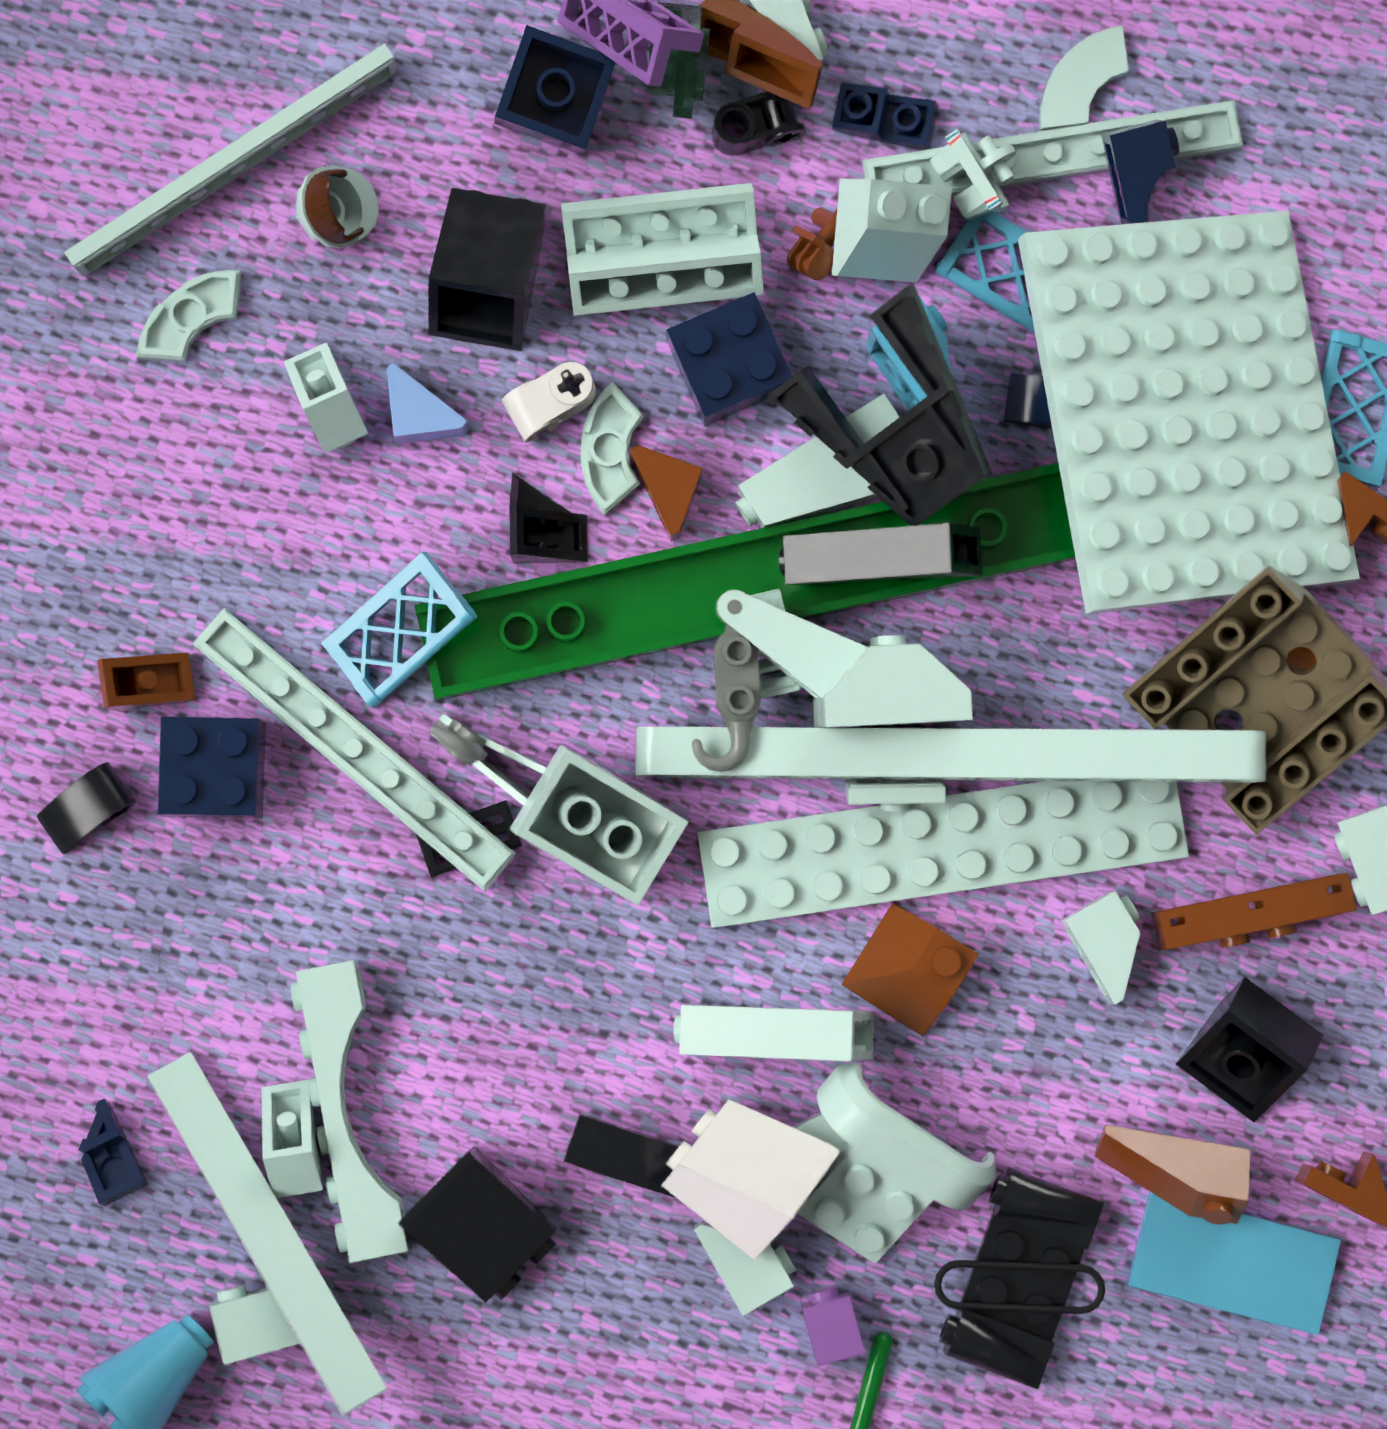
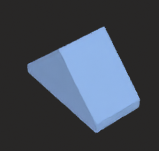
[386,362,470,444]

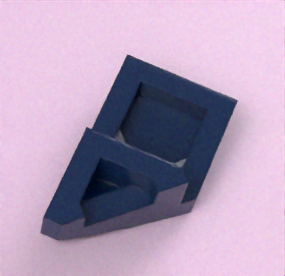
[78,1098,148,1206]

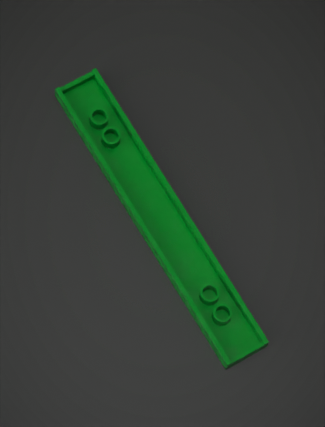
[414,463,1076,701]

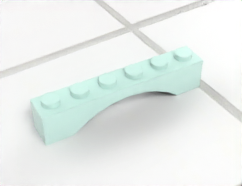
[290,960,412,1263]

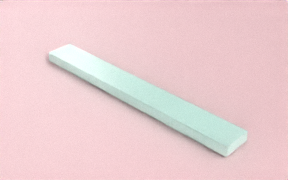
[64,43,398,276]
[862,100,1243,196]
[193,608,517,892]
[148,1052,387,1417]

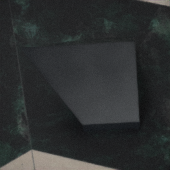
[509,473,588,564]

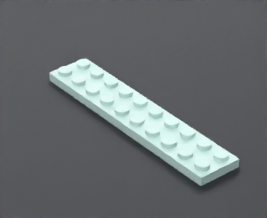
[697,781,1189,928]

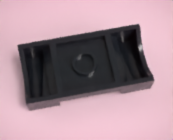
[939,1167,1104,1390]

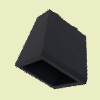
[428,188,546,352]
[398,1146,557,1303]

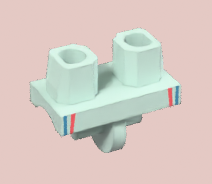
[930,129,1016,220]

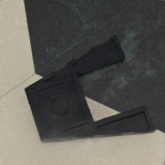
[766,284,992,526]

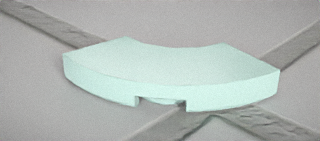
[1039,25,1129,131]
[136,270,241,363]
[581,381,644,516]

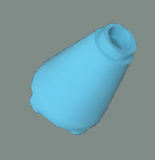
[76,1314,214,1429]

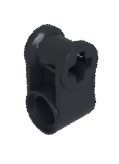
[712,90,806,156]

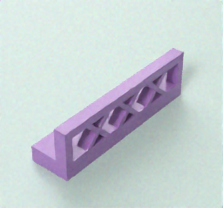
[558,0,705,87]

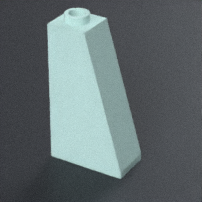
[735,394,899,528]
[673,1005,874,1061]

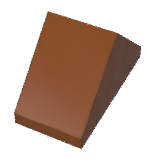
[630,445,703,542]

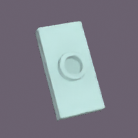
[845,779,946,811]

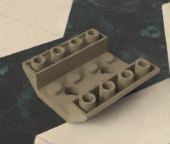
[1122,565,1387,835]

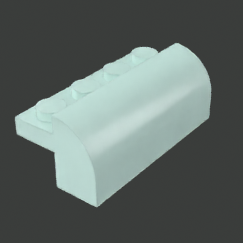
[561,183,764,316]

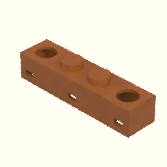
[1151,872,1357,950]

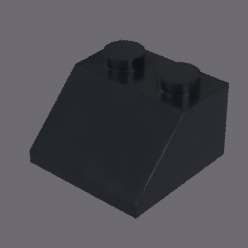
[1176,977,1323,1122]

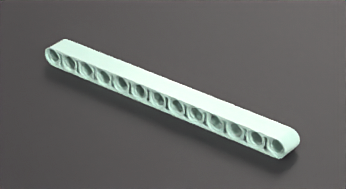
[635,727,1266,783]

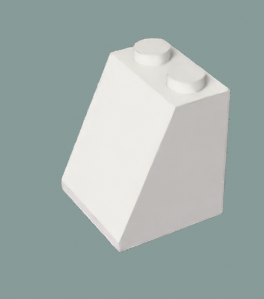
[661,1099,841,1260]

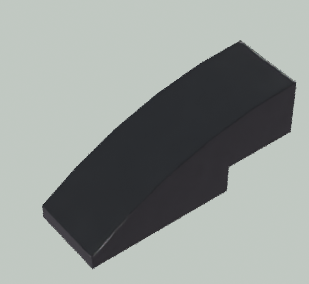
[564,1113,679,1198]

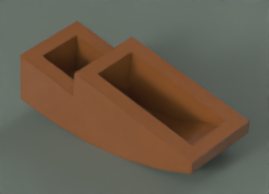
[694,0,823,109]

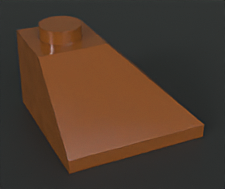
[841,903,979,1037]

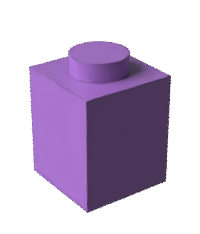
[801,1286,866,1367]

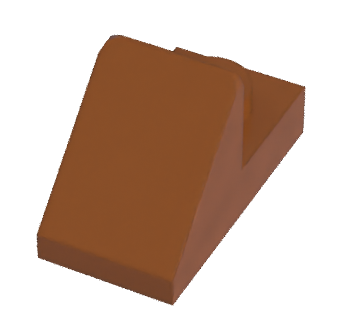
[1337,471,1387,547]
[97,652,195,712]
[1294,1151,1387,1228]

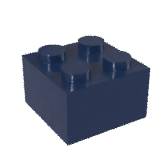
[494,25,616,155]
[666,292,792,427]
[158,717,266,819]

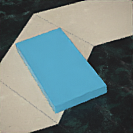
[1127,1191,1341,1335]

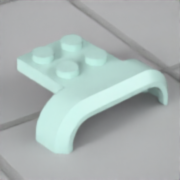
[797,1063,996,1264]

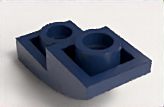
[832,82,939,150]

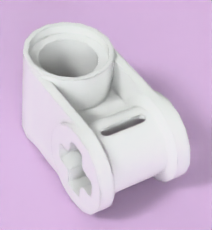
[501,362,596,443]

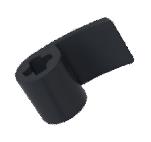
[37,762,136,854]

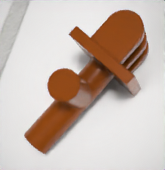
[787,207,837,280]

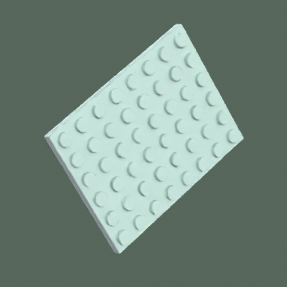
[1018,211,1360,615]

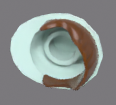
[296,165,379,249]

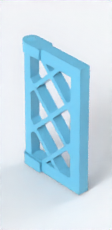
[935,211,1035,334]
[1321,330,1387,487]
[321,552,477,708]

